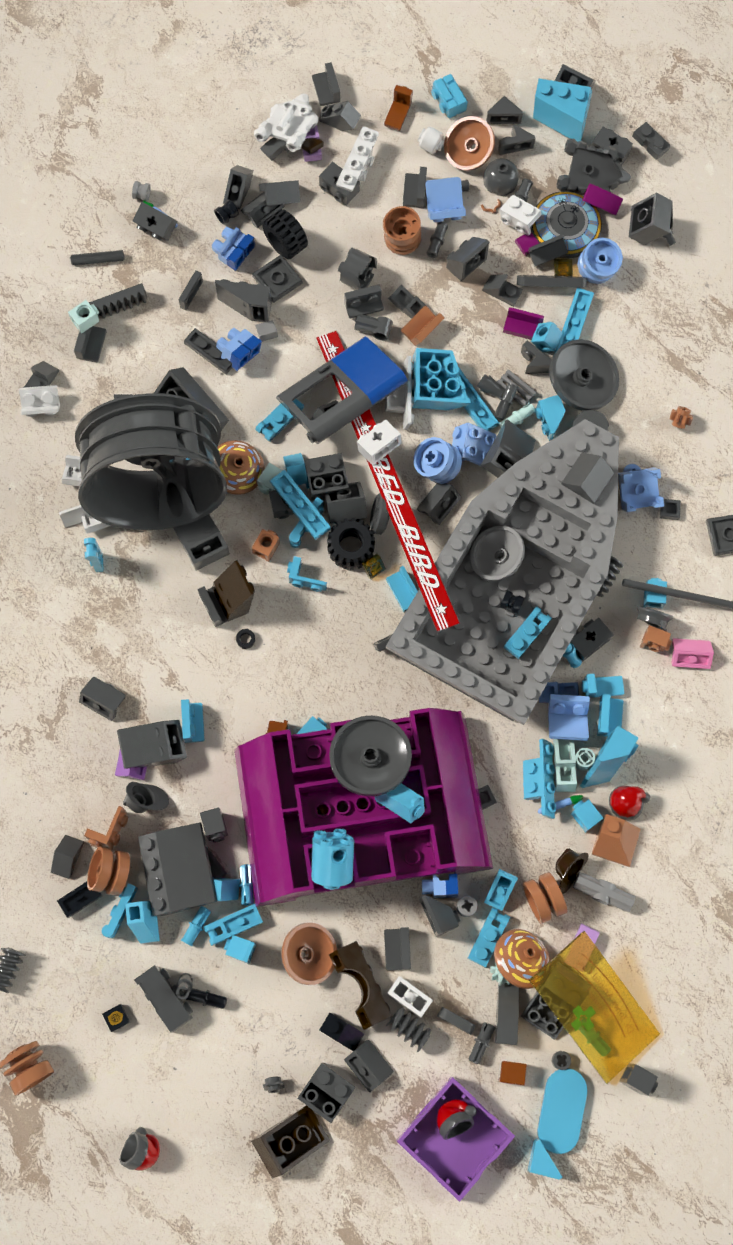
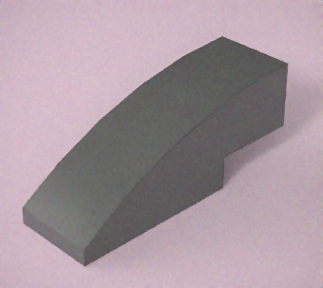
[495,983,519,1045]

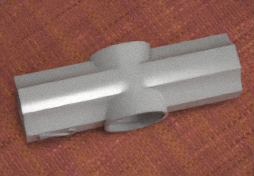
[573,872,636,913]

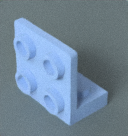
[548,694,590,741]

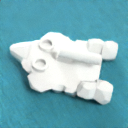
[254,94,319,152]

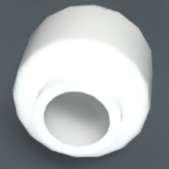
[418,127,445,154]

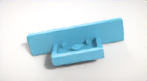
[523,739,556,819]

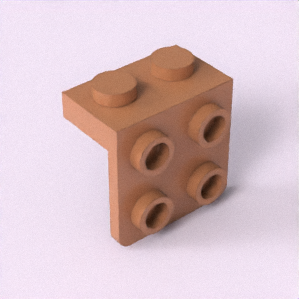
[84,806,129,850]

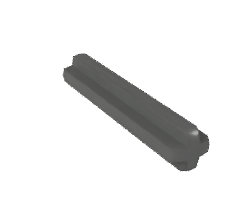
[70,250,124,265]

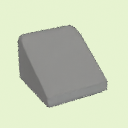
[255,320,278,342]

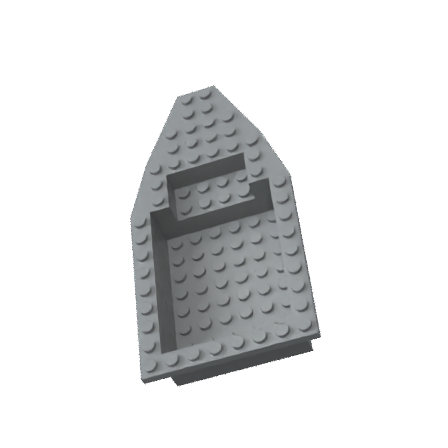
[386,419,619,725]

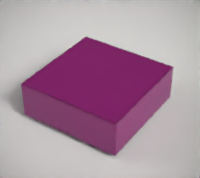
[515,233,539,256]

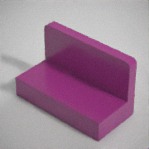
[503,307,544,340]

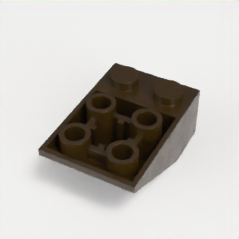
[212,560,255,622]

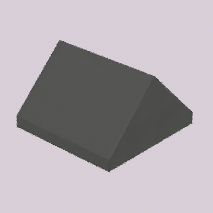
[561,453,614,504]

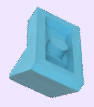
[484,869,518,911]

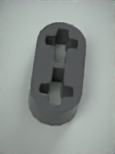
[437,1007,476,1035]

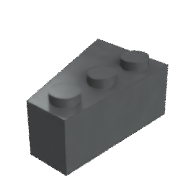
[134,965,193,1033]

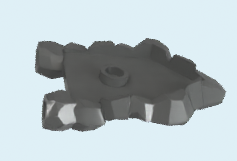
[556,138,631,193]

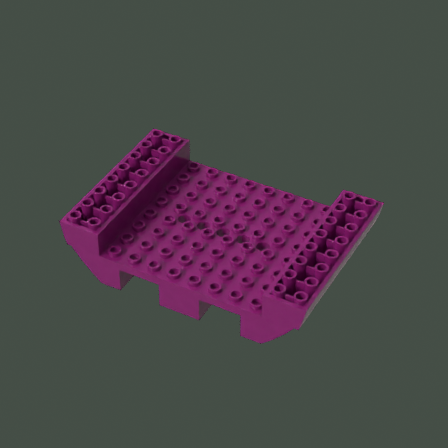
[234,708,493,907]

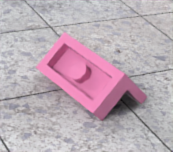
[671,638,714,669]

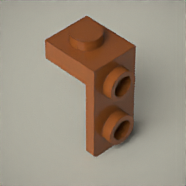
[384,85,413,131]

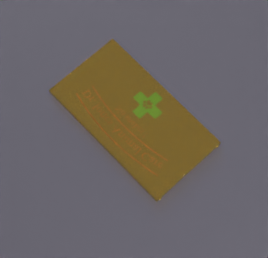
[529,931,660,1084]

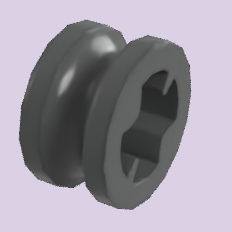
[551,1051,571,1070]

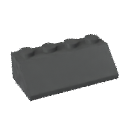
[154,367,229,431]

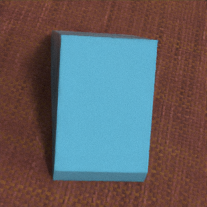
[283,453,309,489]
[213,878,240,901]
[527,1138,562,1180]

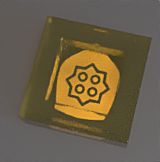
[554,259,573,276]
[362,553,386,579]

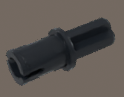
[186,988,227,1009]

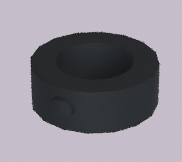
[236,629,255,649]

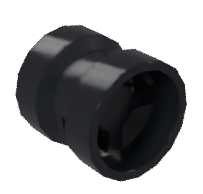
[214,200,239,225]
[500,590,524,615]

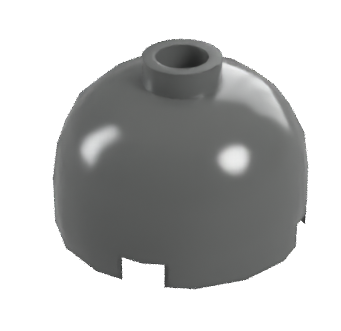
[483,158,519,196]

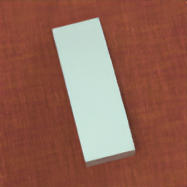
[553,739,577,792]

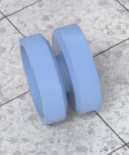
[577,237,623,284]
[413,437,462,484]

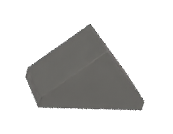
[486,96,523,124]
[50,835,84,879]

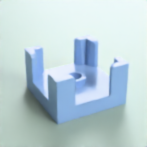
[618,467,664,512]

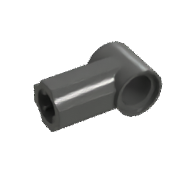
[354,314,393,341]

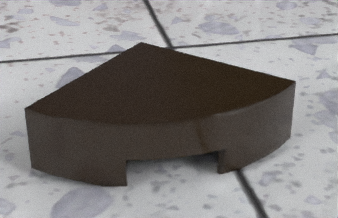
[301,138,324,155]

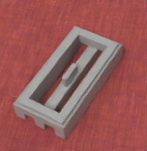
[497,369,536,407]

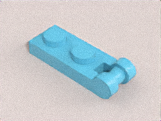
[255,399,304,442]
[289,497,324,548]
[84,538,104,572]
[503,606,552,659]
[102,883,138,938]
[203,904,263,946]
[467,907,510,968]

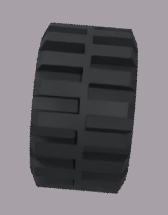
[262,209,308,260]
[327,518,375,570]

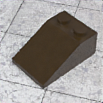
[251,1105,330,1178]

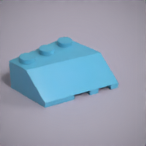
[533,78,592,142]
[412,348,471,410]
[580,726,639,788]

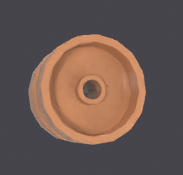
[87,847,130,896]
[522,872,568,924]

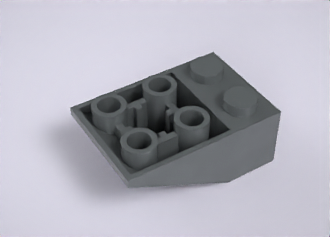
[215,279,272,322]
[481,419,536,478]
[173,515,230,571]
[117,720,187,769]
[521,961,591,1040]

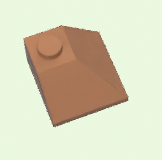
[591,814,641,867]

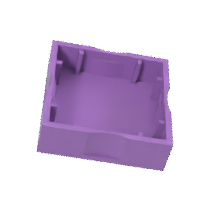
[396,1077,515,1202]

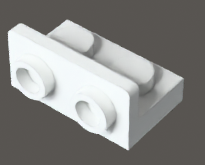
[19,385,60,417]

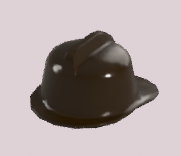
[555,848,589,894]

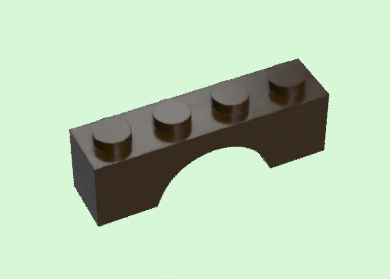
[329,941,392,1030]

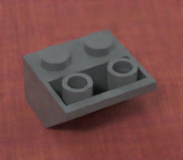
[305,453,349,496]
[297,1063,355,1123]

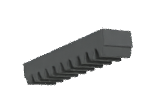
[82,283,147,318]

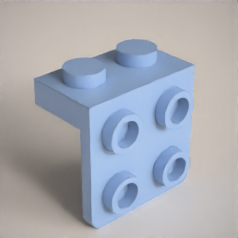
[425,177,466,222]
[452,422,497,466]

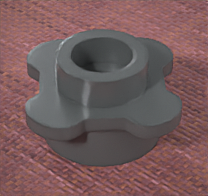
[263,1076,284,1093]

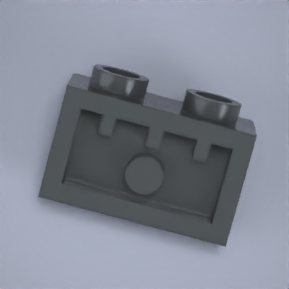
[344,284,384,319]

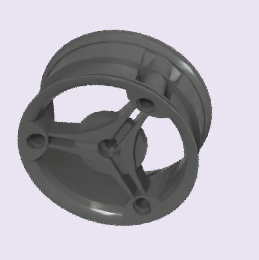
[75,393,227,530]

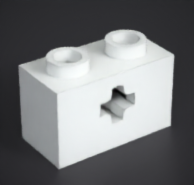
[357,419,401,465]
[387,976,433,1018]

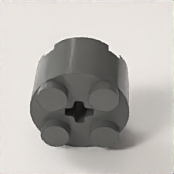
[338,248,377,290]

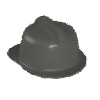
[123,782,169,813]

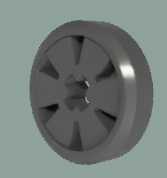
[370,493,389,535]

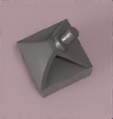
[629,193,676,246]

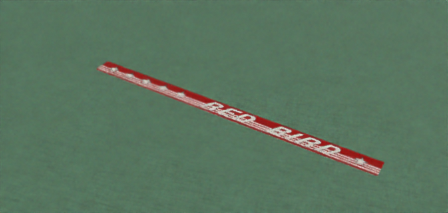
[316,331,460,631]

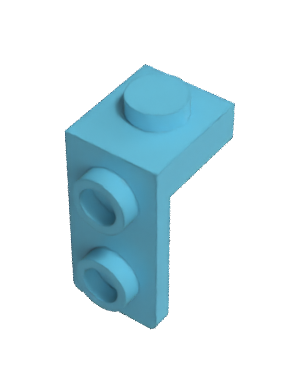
[287,556,327,592]
[582,674,624,698]

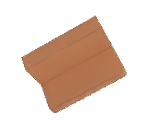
[401,306,445,346]

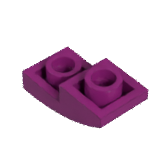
[582,183,623,215]

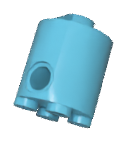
[311,829,354,890]

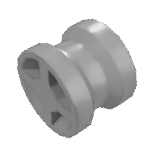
[132,181,151,202]
[456,896,478,917]

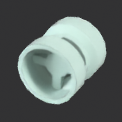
[575,748,595,770]

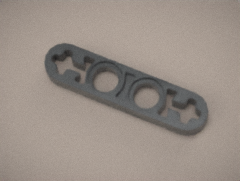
[517,275,587,288]

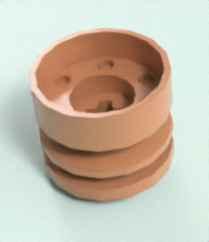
[383,206,421,255]
[0,1041,54,1096]

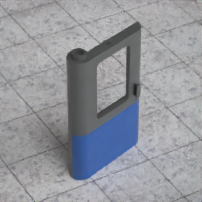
[276,336,408,444]

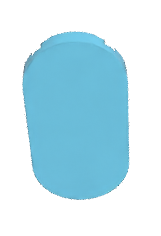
[537,1068,587,1154]

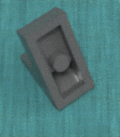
[498,125,536,155]
[482,274,523,307]
[521,340,551,374]
[23,361,59,388]

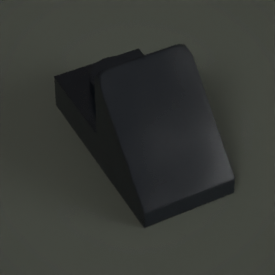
[319,1012,364,1051]

